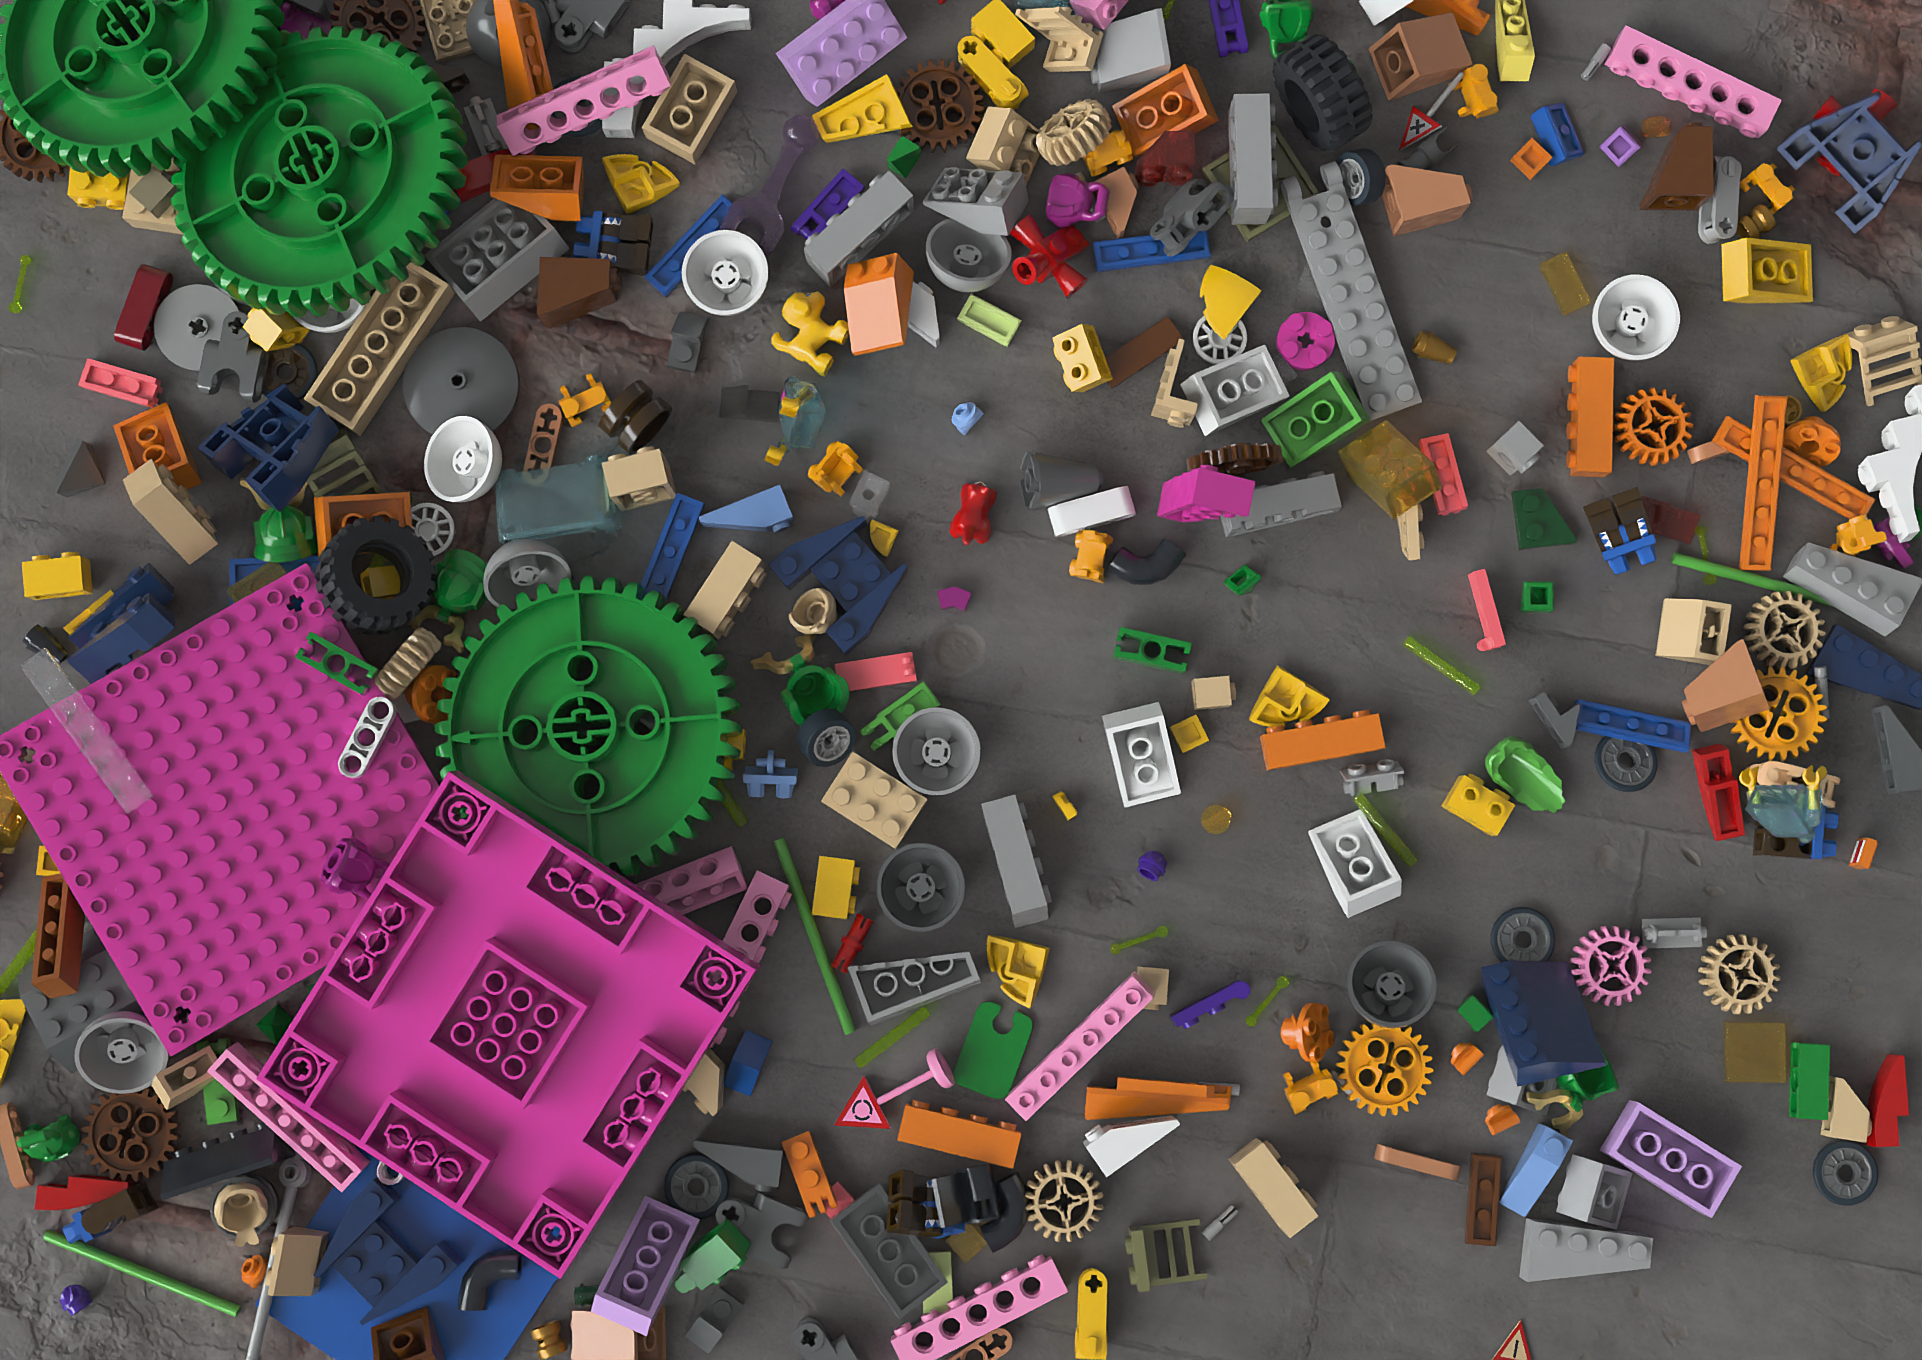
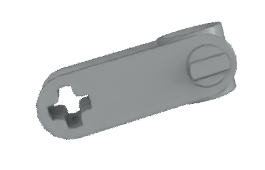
[1698,156,1742,244]

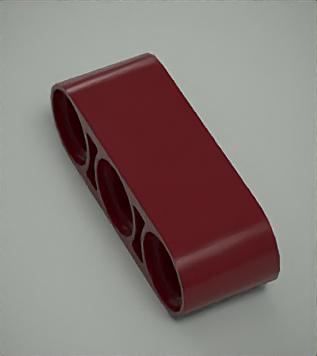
[114,264,173,351]

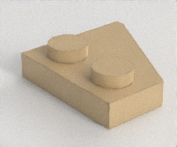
[1393,487,1424,560]

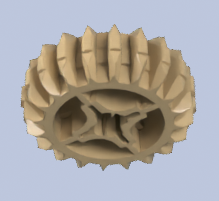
[1035,99,1112,166]
[1743,591,1826,670]
[375,627,441,701]
[1698,934,1781,1014]
[1025,1160,1103,1242]

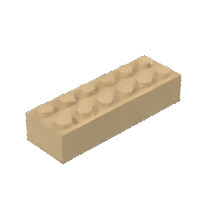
[304,262,455,436]

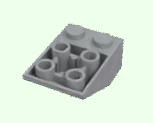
[923,167,1029,236]

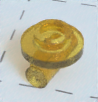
[1201,805,1232,834]

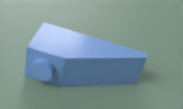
[699,485,794,533]
[1499,1123,1573,1217]

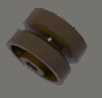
[598,380,672,455]

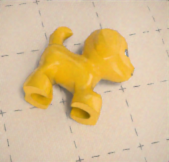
[771,291,850,377]

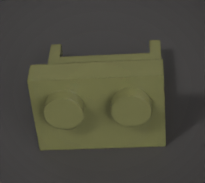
[306,427,383,497]
[1125,1218,1208,1292]

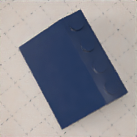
[1481,960,1606,1087]

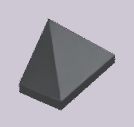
[52,439,105,498]

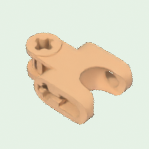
[1745,761,1841,808]

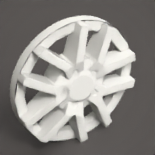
[1193,316,1247,365]
[411,503,456,557]

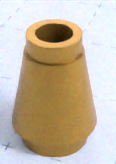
[1411,330,1457,365]

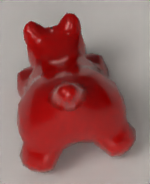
[949,482,997,546]

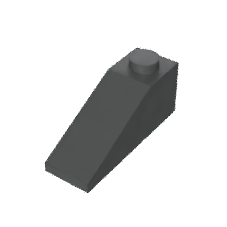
[1871,705,1922,794]
[693,1138,784,1192]

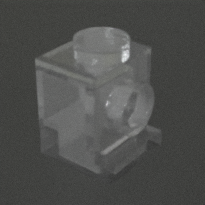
[849,470,891,519]

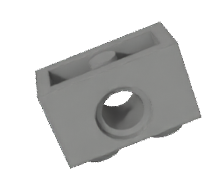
[1486,421,1544,476]

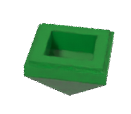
[1223,564,1261,596]
[256,1004,293,1046]

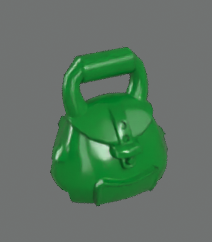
[1259,0,1315,59]
[16,1114,80,1162]

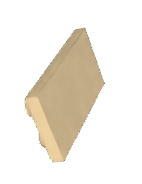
[419,0,476,63]

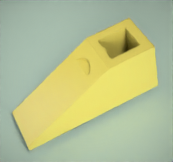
[1495,0,1535,81]

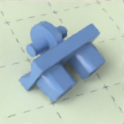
[743,750,798,798]

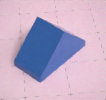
[724,1030,773,1096]

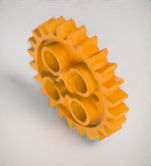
[1730,666,1827,762]
[1335,1023,1434,1116]

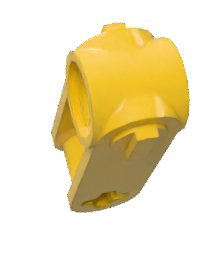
[957,36,1029,110]
[1075,1268,1107,1360]

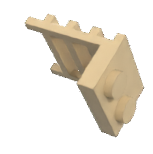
[1015,7,1103,72]
[1845,316,1922,406]
[1151,339,1198,428]

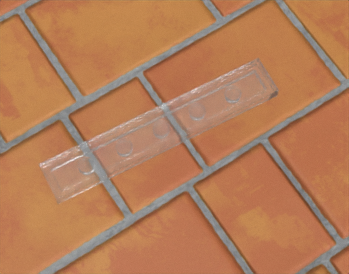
[19,648,154,814]

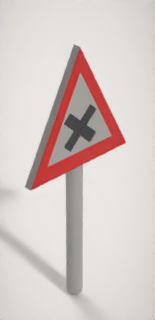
[1399,72,1464,151]

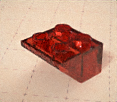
[1134,130,1196,187]

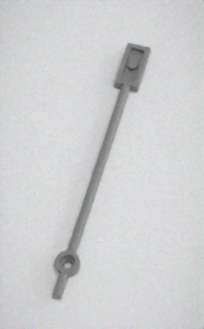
[246,1151,312,1360]

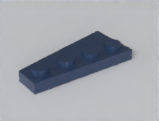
[1804,624,1922,710]

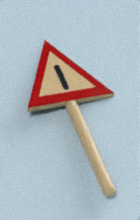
[1491,1320,1531,1360]

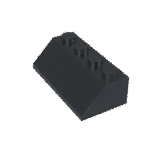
[160,1122,296,1200]

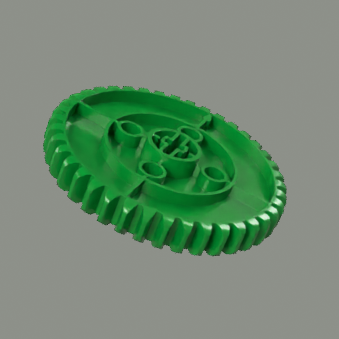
[0,0,284,178]
[171,26,468,317]
[435,575,743,877]

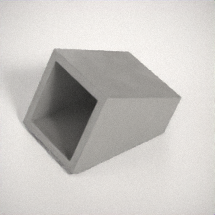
[1091,8,1171,93]

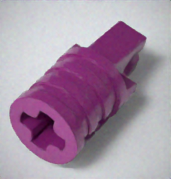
[1873,517,1914,569]

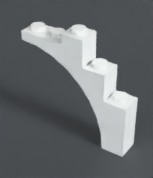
[602,0,752,138]
[1858,384,1922,543]

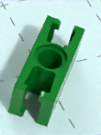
[1112,627,1192,674]
[295,631,380,696]
[1789,1042,1830,1120]

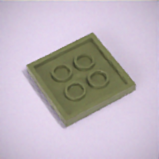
[1201,124,1320,242]

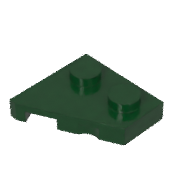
[1511,488,1576,550]

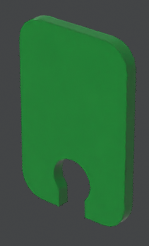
[953,1001,1033,1099]

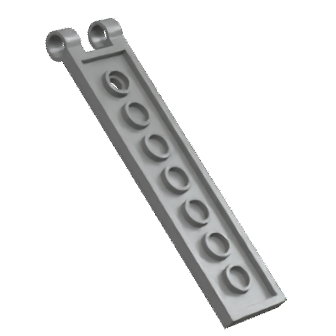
[1280,161,1422,422]

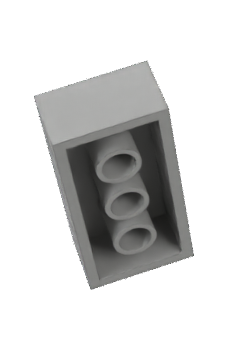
[1228,93,1278,225]
[804,170,914,288]

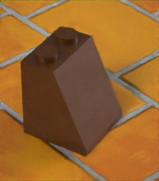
[1640,122,1714,211]
[537,257,622,328]

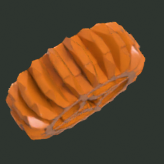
[1613,387,1694,466]

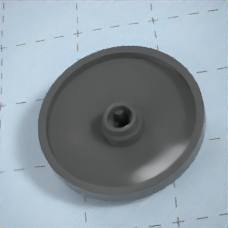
[403,327,520,435]

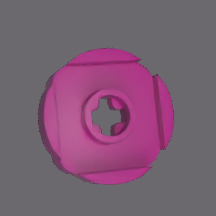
[1276,312,1335,371]

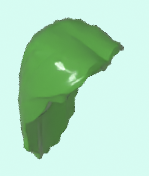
[1485,736,1566,813]

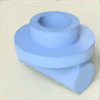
[952,402,984,435]

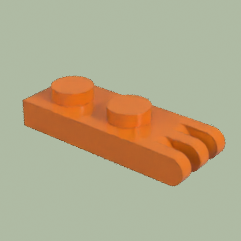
[781,1131,838,1218]

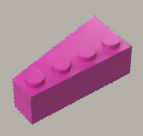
[1157,465,1255,523]

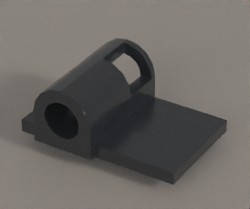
[931,1163,1001,1228]

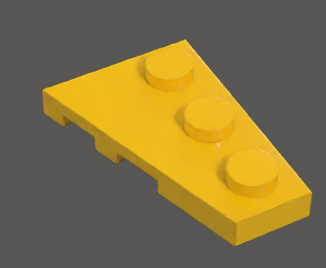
[812,74,913,143]
[0,999,27,1089]

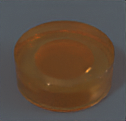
[1641,116,1671,138]

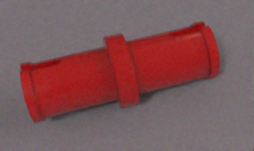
[830,913,874,974]

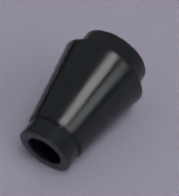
[22,624,69,666]

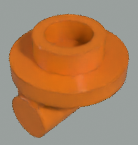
[1451,1042,1485,1076]
[1485,1104,1520,1135]
[241,1255,269,1289]

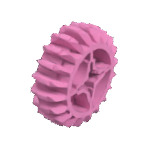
[1570,926,1652,1006]

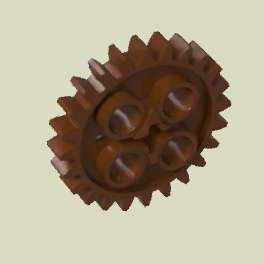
[330,0,426,53]
[895,59,984,153]
[0,110,70,183]
[1187,443,1283,477]
[81,1086,182,1182]

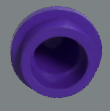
[1137,851,1167,881]
[60,1285,93,1316]

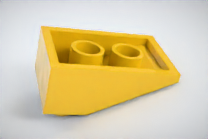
[1721,238,1813,303]

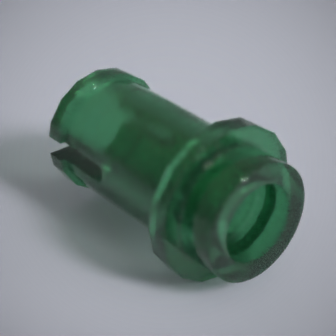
[574,1283,600,1308]

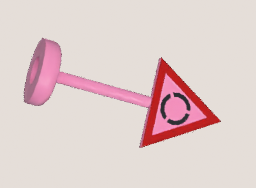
[834,1048,955,1129]

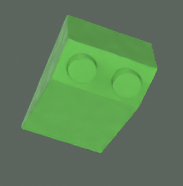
[1261,371,1371,468]

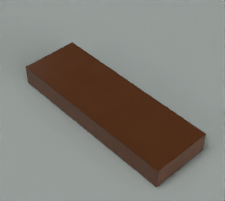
[1106,316,1184,389]
[1464,1153,1502,1247]

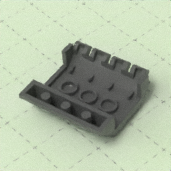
[18,928,146,1074]

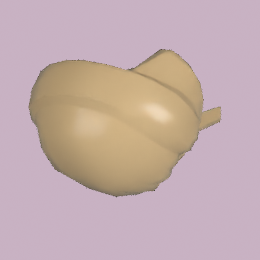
[789,588,838,635]
[214,1182,268,1247]

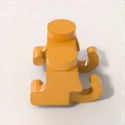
[1448,64,1499,118]
[1082,129,1133,177]
[1739,163,1795,215]
[559,373,611,428]
[808,441,863,497]
[1829,515,1887,556]
[1069,530,1113,583]
[1283,1062,1338,1115]

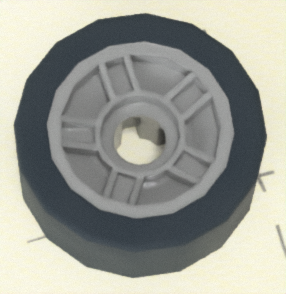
[1336,148,1386,206]
[797,708,856,767]

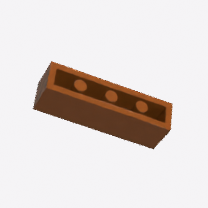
[31,873,85,999]

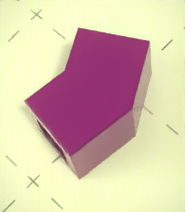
[937,586,971,612]

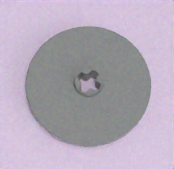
[154,284,244,371]

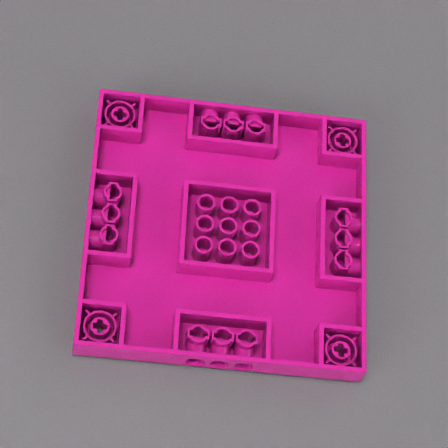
[0,563,440,1057]
[256,770,761,1279]

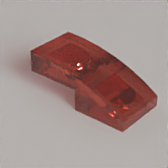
[1641,496,1700,545]

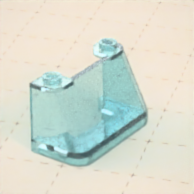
[495,455,621,546]

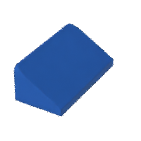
[1531,103,1584,166]

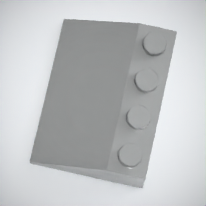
[424,198,569,322]

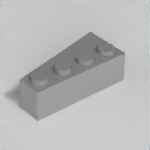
[1220,471,1342,538]
[1783,542,1922,636]
[981,795,1052,928]
[848,952,981,1025]
[1519,1217,1653,1282]

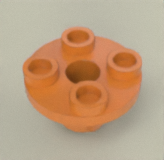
[1783,416,1841,467]
[405,665,458,724]
[1281,1002,1335,1063]

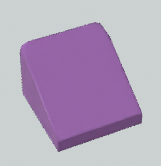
[1599,125,1643,167]

